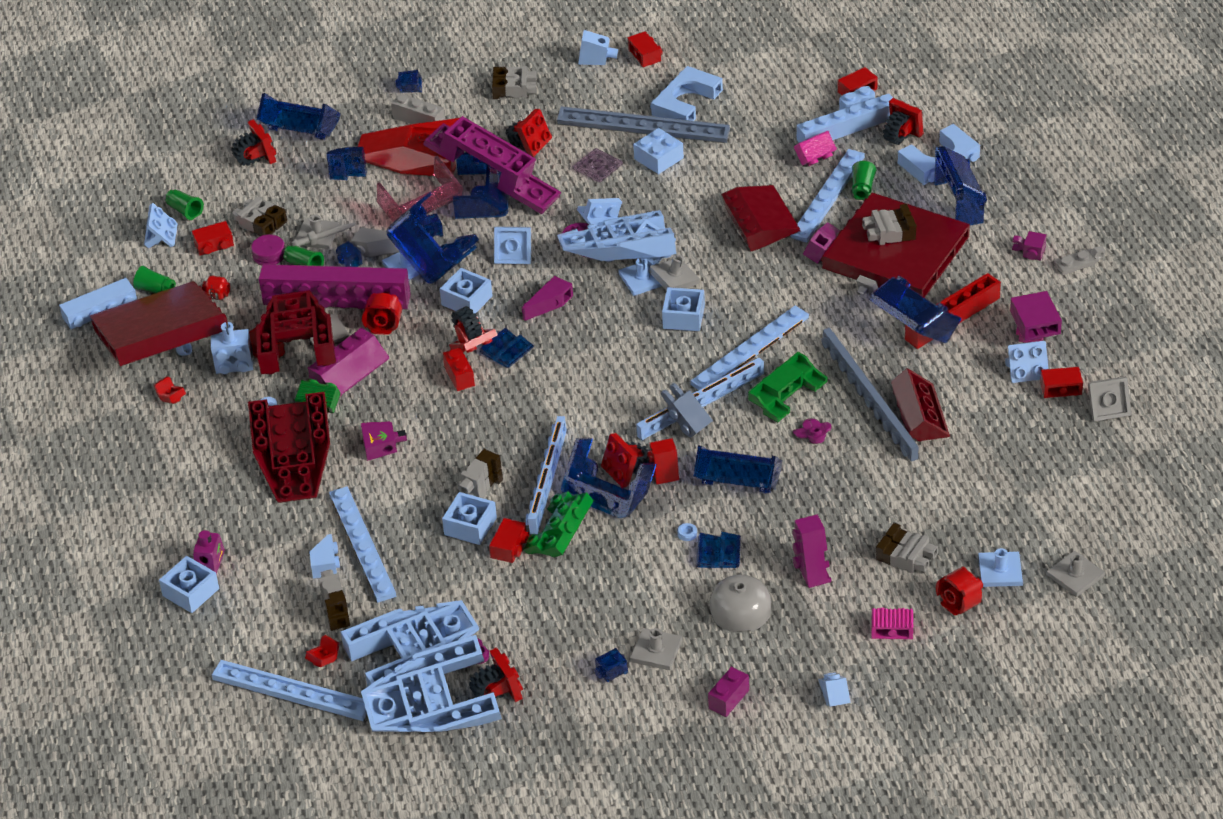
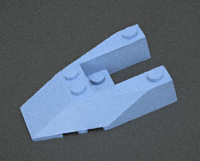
[557,210,676,262]
[341,600,479,687]
[361,635,502,732]

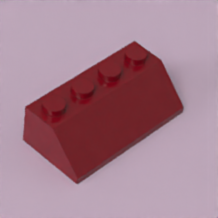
[891,368,950,441]

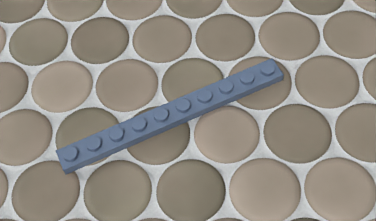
[557,106,730,143]
[821,328,919,462]

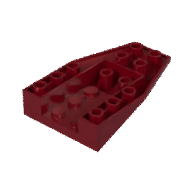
[248,392,330,503]

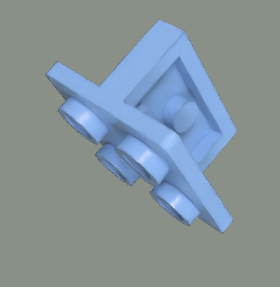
[577,198,622,227]
[144,203,178,248]
[1005,341,1049,383]

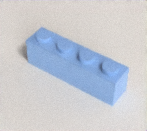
[59,278,137,329]

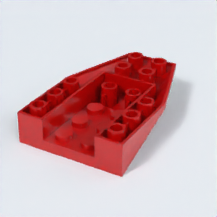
[354,118,460,178]

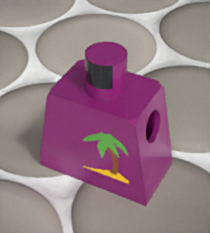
[361,421,407,461]
[193,530,225,575]

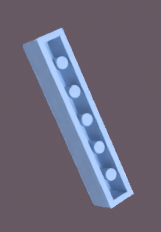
[797,94,893,143]

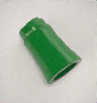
[852,161,877,200]
[165,189,204,221]
[283,245,324,266]
[133,265,176,294]

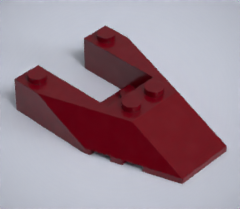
[256,290,336,375]

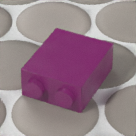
[1010,291,1062,341]

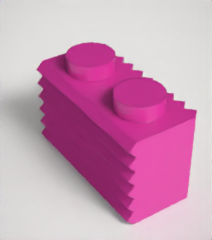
[794,131,837,166]
[871,608,913,639]

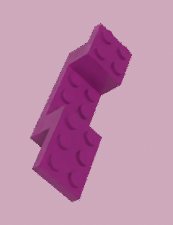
[424,116,561,214]

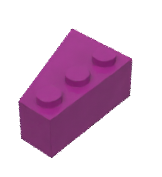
[792,514,832,588]

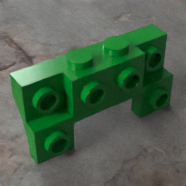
[748,352,827,423]
[523,491,594,558]

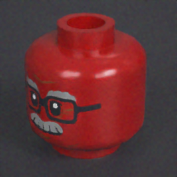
[202,275,230,300]

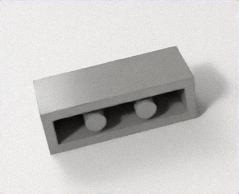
[391,94,445,124]

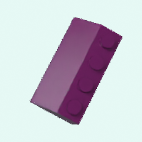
[308,328,390,396]

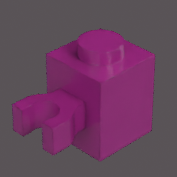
[1012,231,1047,261]

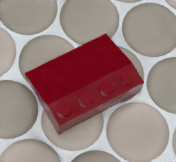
[721,185,800,251]

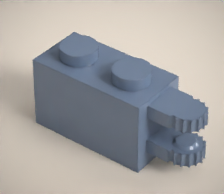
[661,383,713,438]

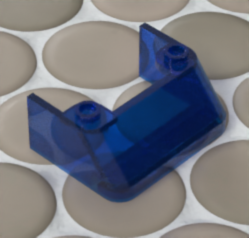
[256,93,341,140]
[934,146,987,226]
[453,152,509,219]
[386,192,477,284]
[869,275,962,343]
[561,437,657,518]
[693,445,783,493]

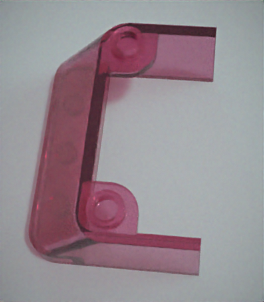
[377,156,463,223]

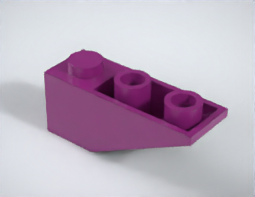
[803,222,840,264]
[522,276,573,321]

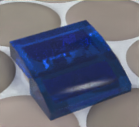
[326,147,367,181]
[431,234,479,260]
[480,328,534,368]
[696,531,741,568]

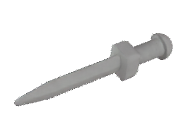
[292,223,356,247]

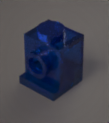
[396,70,423,93]
[415,213,443,240]
[336,241,363,267]
[594,648,628,682]

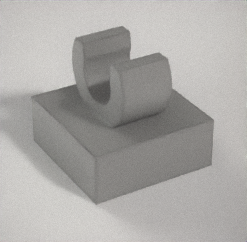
[856,275,879,299]

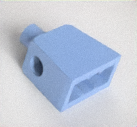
[578,30,618,65]

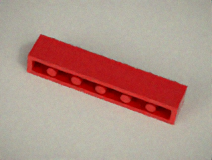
[905,273,1001,349]

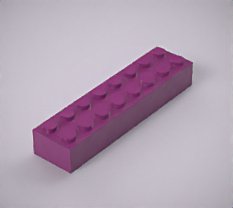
[259,264,411,309]

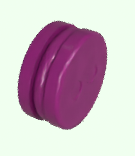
[251,235,285,266]

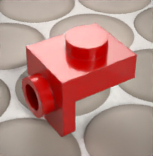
[153,376,186,404]
[305,635,340,667]

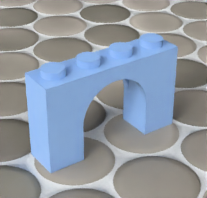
[650,66,723,121]
[898,124,980,185]

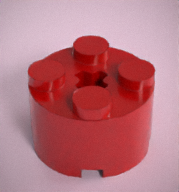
[362,293,402,335]
[935,566,983,615]

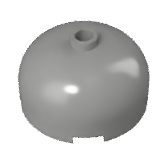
[710,574,771,632]

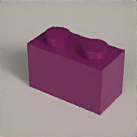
[708,666,749,717]

